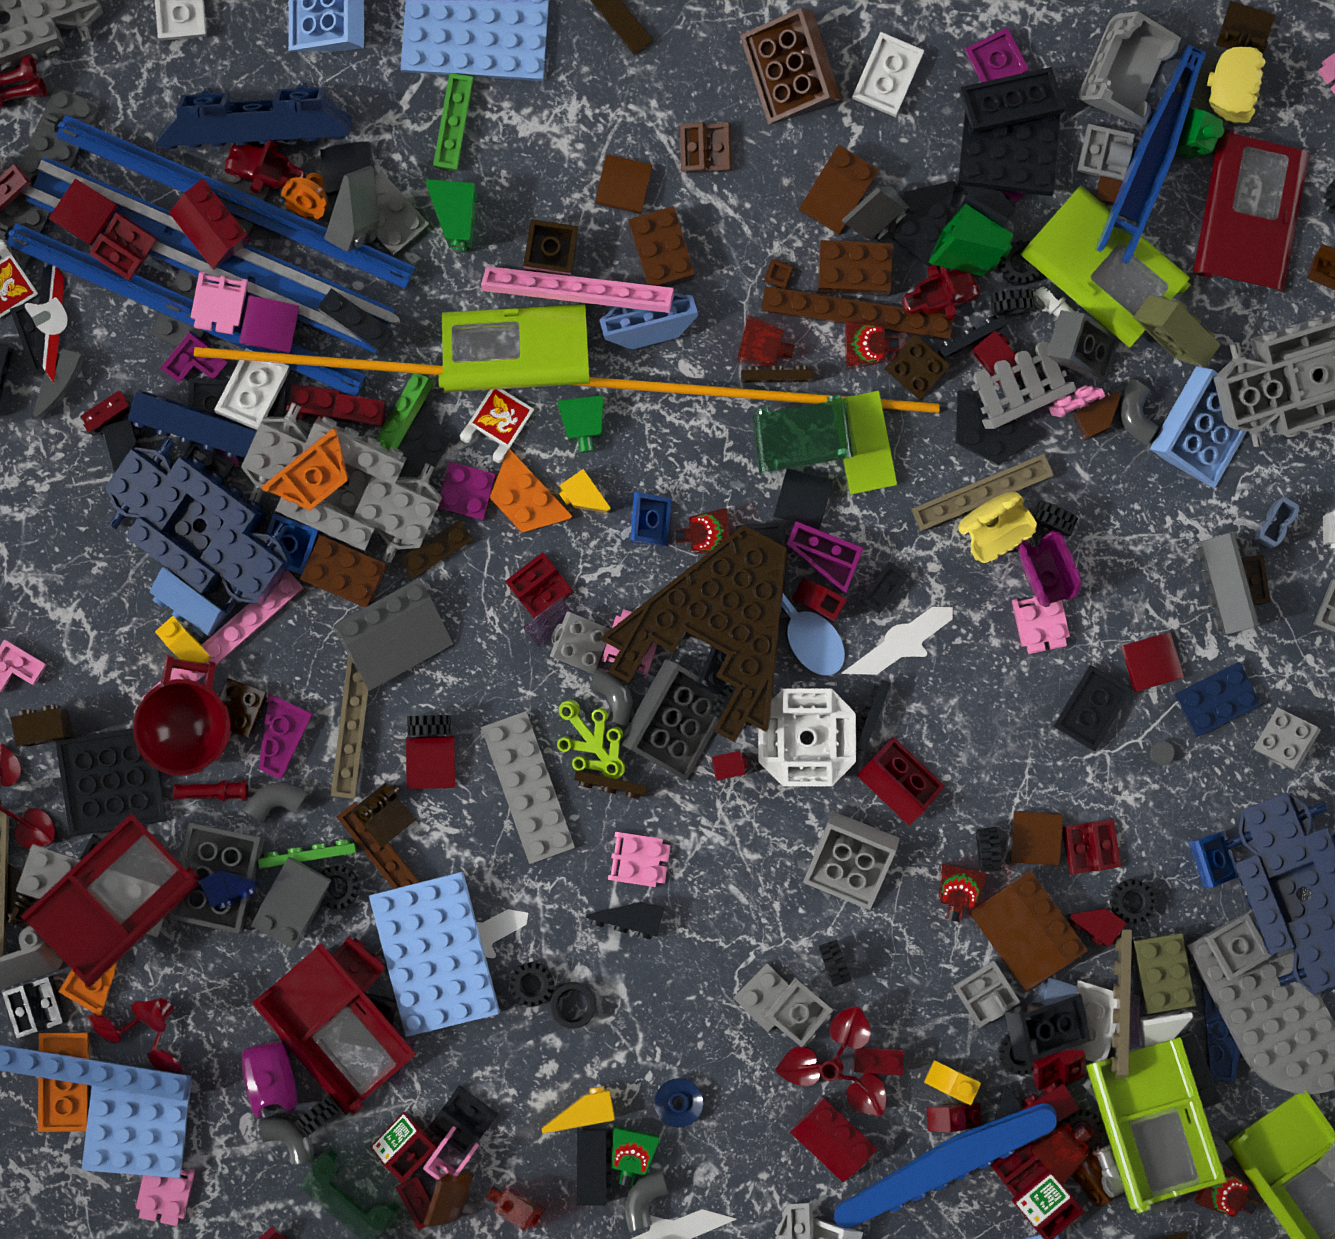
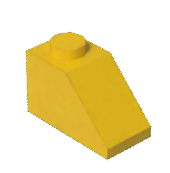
[559,469,611,513]
[155,616,211,673]
[924,1060,981,1105]

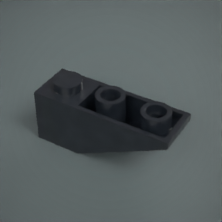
[586,902,664,940]

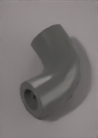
[1120,379,1159,446]
[589,666,633,727]
[243,783,309,822]
[260,1116,315,1164]
[625,1170,669,1231]

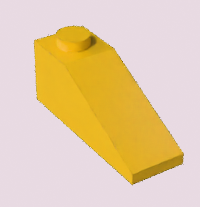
[542,1086,615,1134]

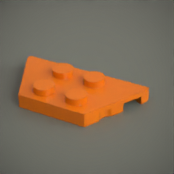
[261,427,348,511]
[490,449,573,534]

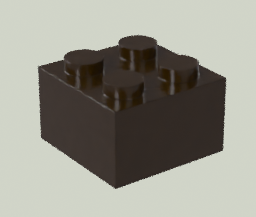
[523,219,579,276]
[10,704,73,747]

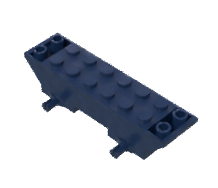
[156,82,352,150]

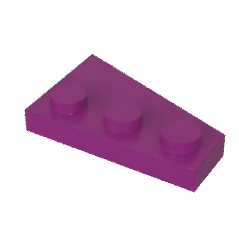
[259,694,313,780]

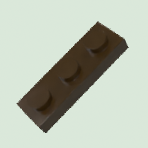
[741,365,813,383]
[400,520,474,580]
[574,770,647,799]

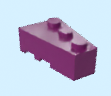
[786,522,863,595]

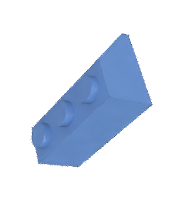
[150,567,228,637]

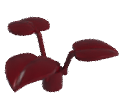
[0,743,55,849]
[87,998,184,1074]
[775,1007,887,1117]

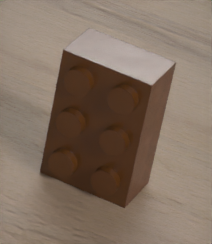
[628,206,695,287]
[817,240,893,296]
[300,535,389,608]

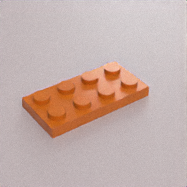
[38,1032,89,1132]

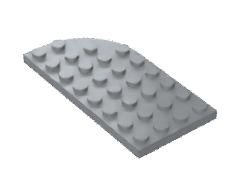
[1185,909,1335,1094]

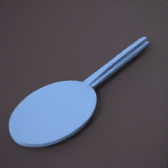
[781,594,845,675]

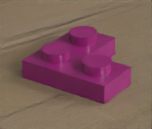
[160,330,228,383]

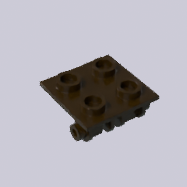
[1216,0,1275,54]
[885,334,950,400]
[220,678,267,738]
[351,783,416,847]
[6,864,39,928]

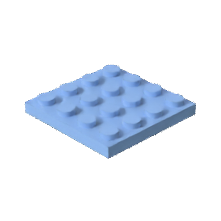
[81,1080,192,1179]

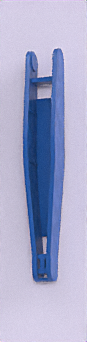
[1096,44,1206,264]
[834,1103,1057,1229]

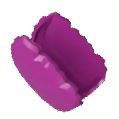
[1018,531,1081,607]
[242,1040,298,1119]

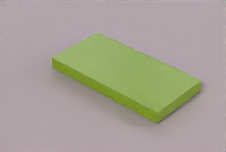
[831,391,897,495]

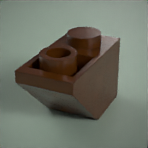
[1072,391,1121,441]

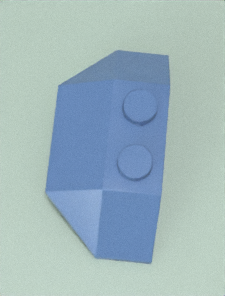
[599,293,698,350]

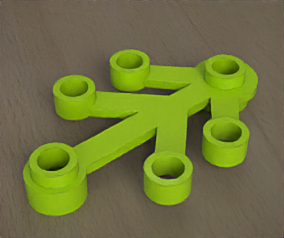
[557,699,625,779]

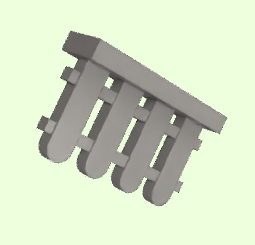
[971,341,1076,429]

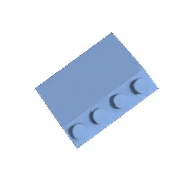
[289,0,364,52]
[1150,366,1247,488]

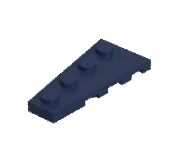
[1202,980,1240,1083]

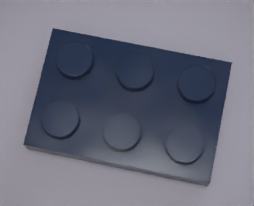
[1174,662,1262,737]

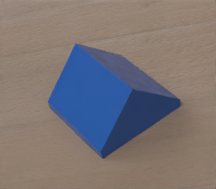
[630,492,672,546]
[266,513,319,575]
[1189,830,1238,888]

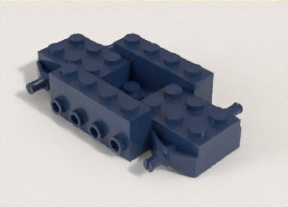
[104,437,293,614]
[1224,793,1335,996]

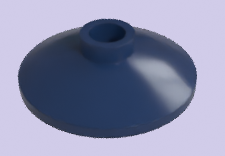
[654,1078,703,1128]

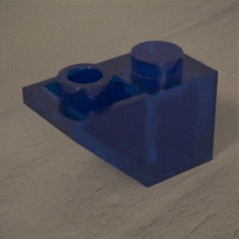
[199,870,260,910]

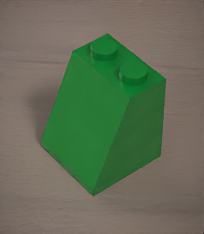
[426,179,477,253]
[928,204,1014,276]

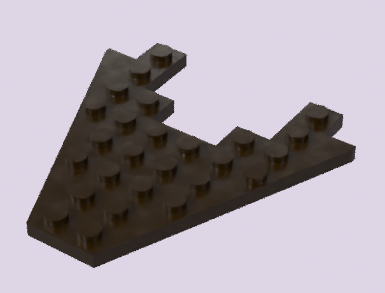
[600,525,787,743]

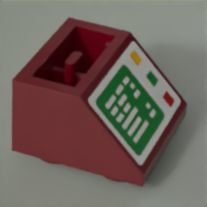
[370,1111,439,1184]
[1011,1168,1085,1239]

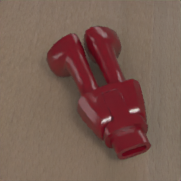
[0,55,47,108]

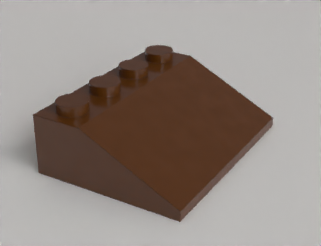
[740,7,841,124]
[968,870,1088,992]

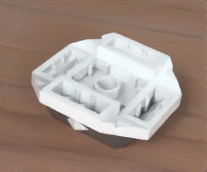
[758,689,856,786]

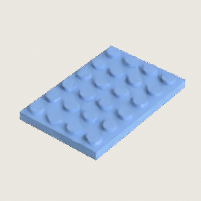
[401,0,549,81]
[369,871,500,1037]

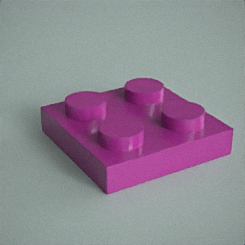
[964,27,1029,83]
[437,461,496,521]

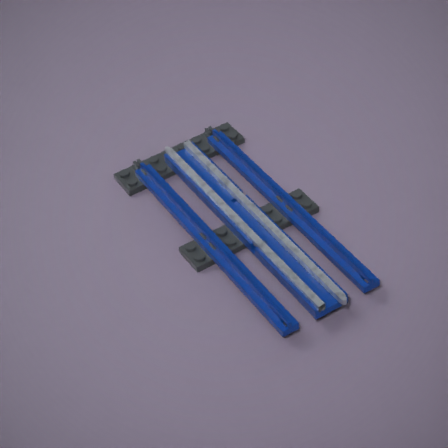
[0,86,415,397]

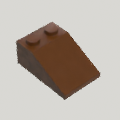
[799,144,879,235]

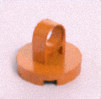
[281,173,329,220]

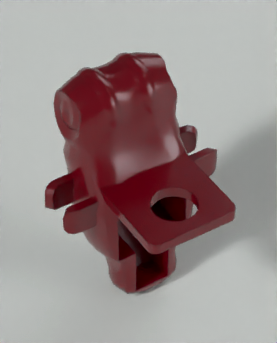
[225,140,305,194]
[902,265,980,319]

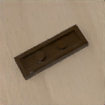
[590,0,653,56]

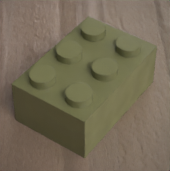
[1133,295,1220,368]
[1131,932,1196,1014]

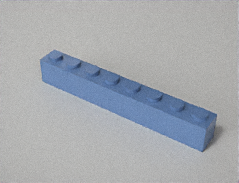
[0,1044,192,1101]

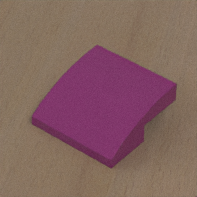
[239,296,299,354]

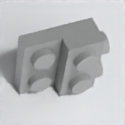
[764,978,833,1047]

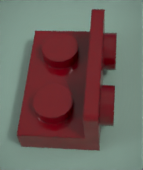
[286,384,340,421]
[81,390,132,436]

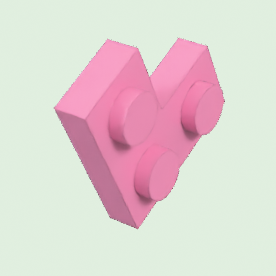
[0,639,47,694]

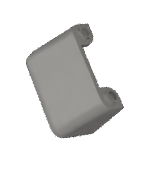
[1079,11,1181,125]
[0,926,63,990]

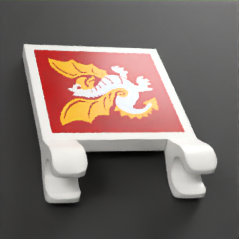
[0,239,38,318]
[460,389,534,464]

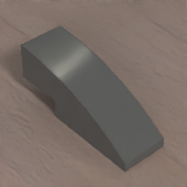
[33,349,85,419]

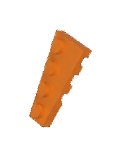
[59,962,118,1016]

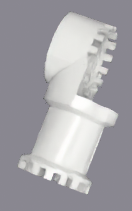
[1034,287,1079,318]

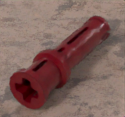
[173,780,249,802]

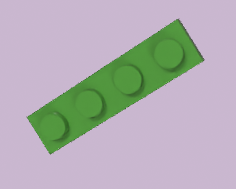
[433,73,473,171]
[376,373,435,450]
[258,839,358,869]

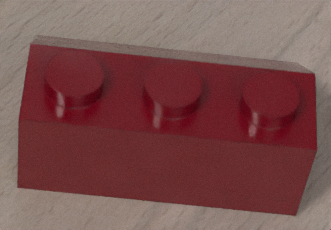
[169,179,251,270]
[857,737,945,825]
[790,1096,878,1182]

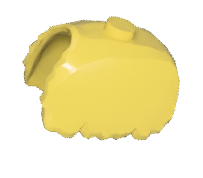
[1207,47,1265,124]
[958,492,1037,563]

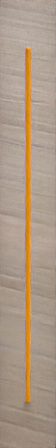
[194,347,940,413]

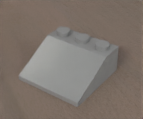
[803,811,900,910]

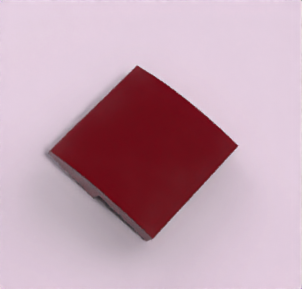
[49,178,118,246]
[89,213,158,280]
[505,552,574,622]
[1121,632,1184,692]
[406,736,456,789]
[1062,819,1121,875]
[1033,1050,1086,1091]
[990,1141,1060,1197]

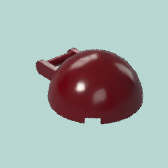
[133,654,231,776]

